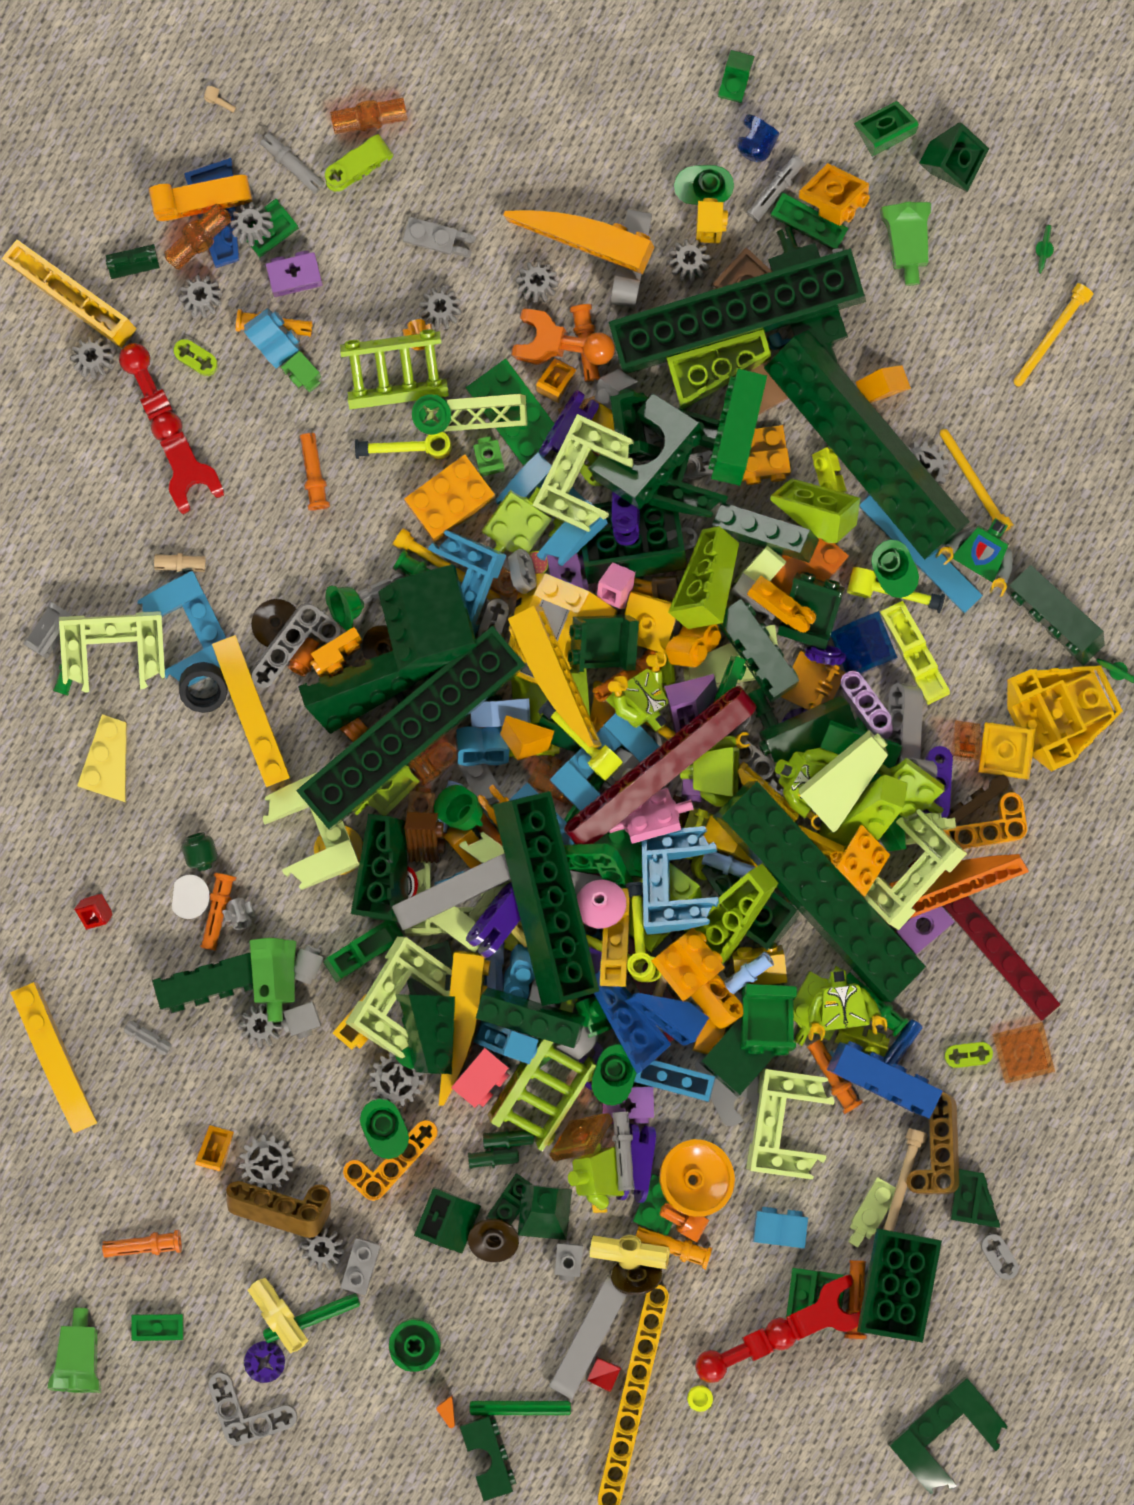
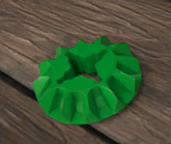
[412,394,452,435]

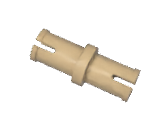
[154,553,206,573]

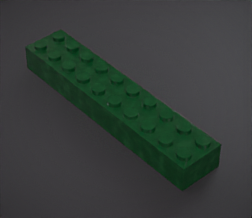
[609,248,866,374]
[764,330,970,560]
[296,626,526,830]
[713,781,926,1002]

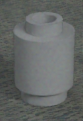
[294,945,324,985]

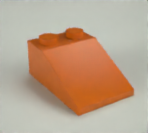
[770,538,849,596]

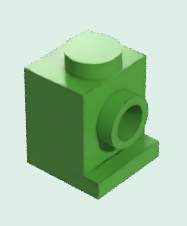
[281,351,321,392]
[473,437,505,477]

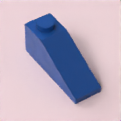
[625,993,709,1046]

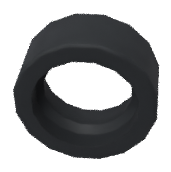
[179,662,227,713]

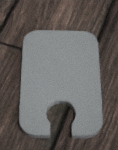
[695,1054,759,1126]

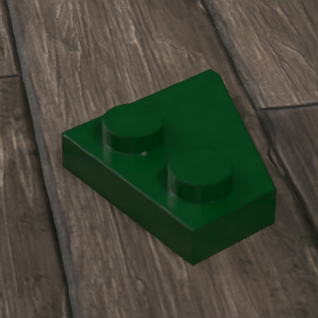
[950,1169,1000,1228]

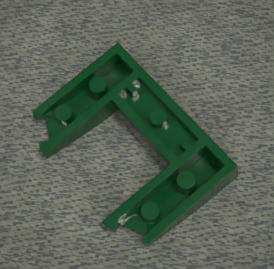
[649,408,728,518]
[888,1377,1008,1494]

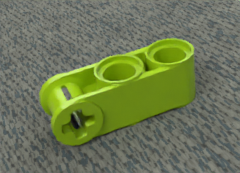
[325,134,394,192]

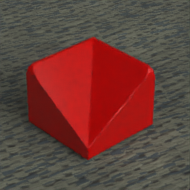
[74,894,113,930]
[587,1357,621,1392]

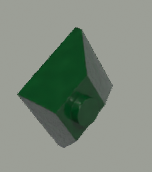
[919,123,990,192]
[518,1184,572,1240]

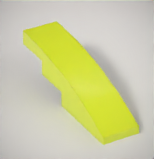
[880,601,950,705]

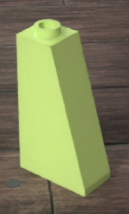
[683,625,778,686]
[799,730,888,833]

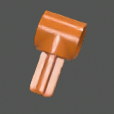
[659,1203,710,1242]

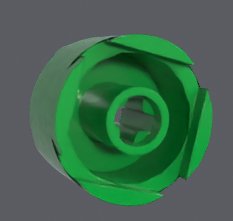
[389,1318,441,1372]

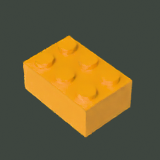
[404,455,495,543]

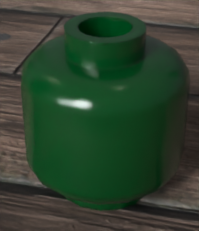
[181,832,218,872]

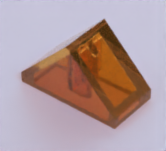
[951,720,980,763]

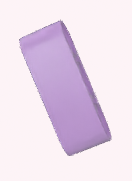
[841,671,893,739]

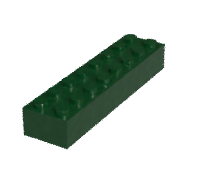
[493,791,599,1006]

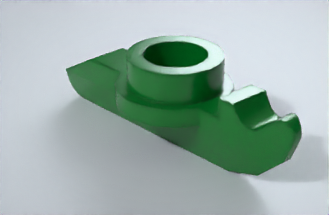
[1035,225,1054,274]
[1096,659,1134,683]

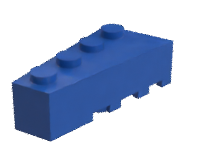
[826,1041,943,1119]

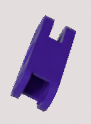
[539,390,599,457]
[612,492,640,545]
[923,746,953,818]
[466,882,521,958]
[616,1123,656,1203]

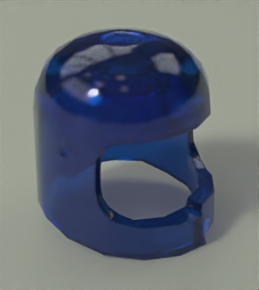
[737,114,780,162]

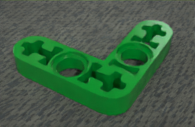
[564,844,633,889]

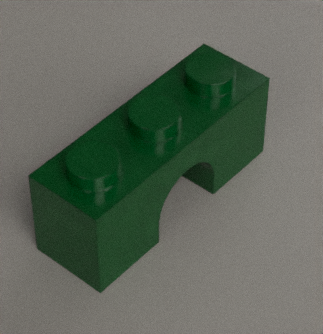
[460,1415,517,1502]

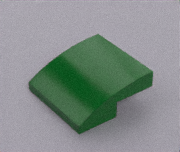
[786,1268,845,1317]

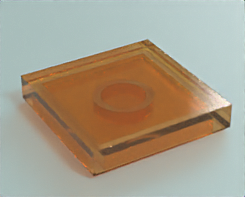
[992,1022,1055,1084]
[549,1113,613,1162]

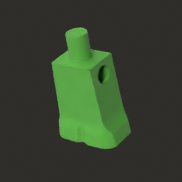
[880,202,931,286]
[249,938,297,1022]
[47,1308,101,1393]

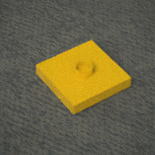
[624,591,676,654]
[978,722,1036,779]

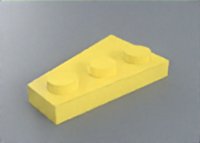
[77,715,127,803]

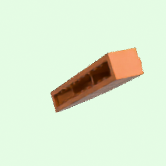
[877,854,1029,926]

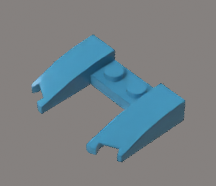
[496,453,608,566]
[428,530,507,636]
[138,571,226,687]
[549,713,660,811]
[642,826,719,935]

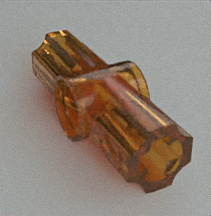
[330,98,408,134]
[164,204,231,270]

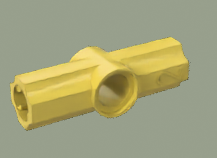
[590,1235,670,1270]
[248,1277,309,1353]

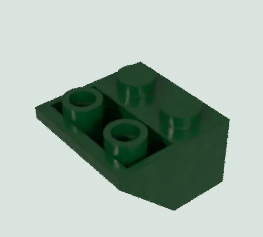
[414,1187,481,1254]

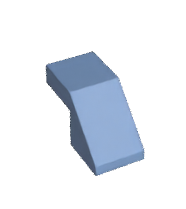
[471,698,531,727]

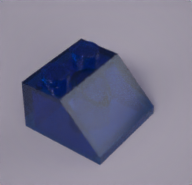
[831,611,898,675]

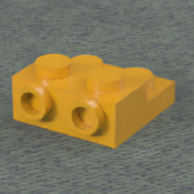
[799,163,870,226]
[742,425,791,485]
[310,627,363,678]
[651,928,725,1001]

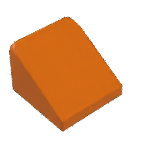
[436,1394,455,1429]

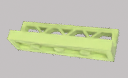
[425,394,527,432]

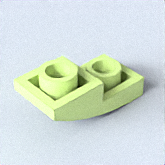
[734,546,787,583]

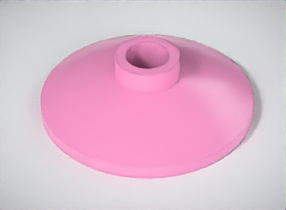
[577,880,626,929]

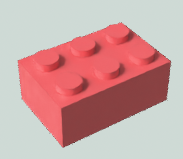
[451,1048,510,1108]

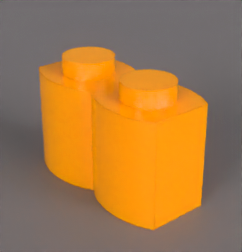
[665,624,721,667]

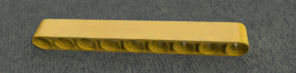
[598,1284,669,1505]

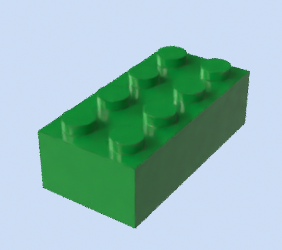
[708,369,767,486]

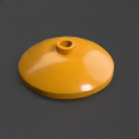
[660,1139,735,1217]

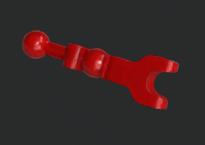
[119,343,225,515]
[695,1275,861,1383]

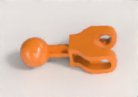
[511,309,615,365]

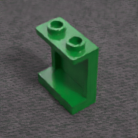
[741,984,797,1055]

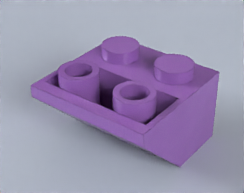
[664,674,717,734]

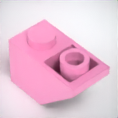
[597,562,635,609]

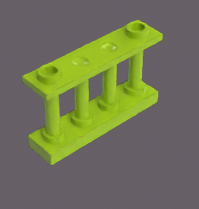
[340,329,449,410]
[487,1037,596,1152]

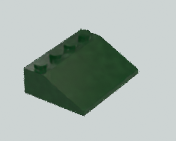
[582,501,687,584]
[378,564,477,682]
[857,1228,942,1343]

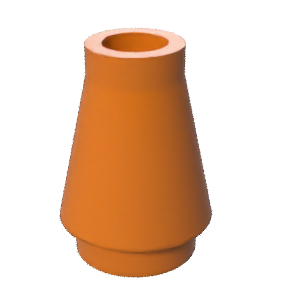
[288,637,320,677]

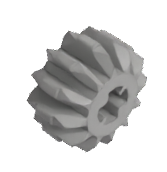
[230,202,274,247]
[668,239,710,282]
[516,261,559,304]
[180,275,223,318]
[419,287,462,330]
[71,336,114,379]
[239,1004,283,1048]
[301,1227,345,1271]

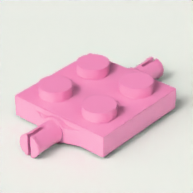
[609,788,694,844]

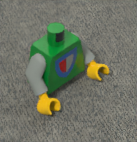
[935,518,1013,597]

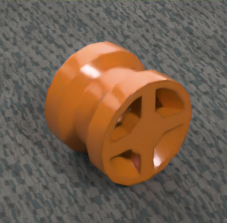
[340,718,369,742]

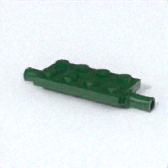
[768,227,848,367]

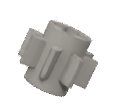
[222,898,256,930]

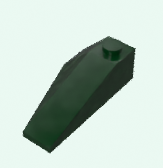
[701,851,800,951]

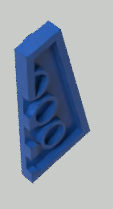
[184,158,240,268]
[594,970,671,1074]

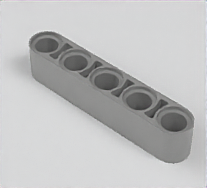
[392,854,511,930]
[549,1275,627,1399]

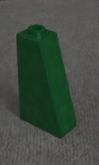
[759,696,858,763]

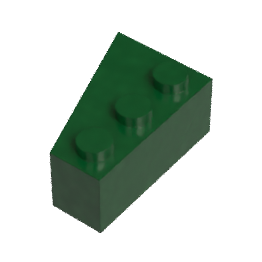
[395,994,455,1074]

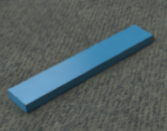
[859,495,983,613]

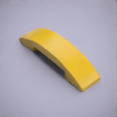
[600,888,630,987]

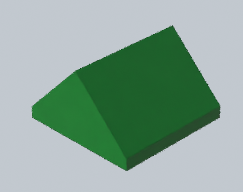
[854,101,919,157]

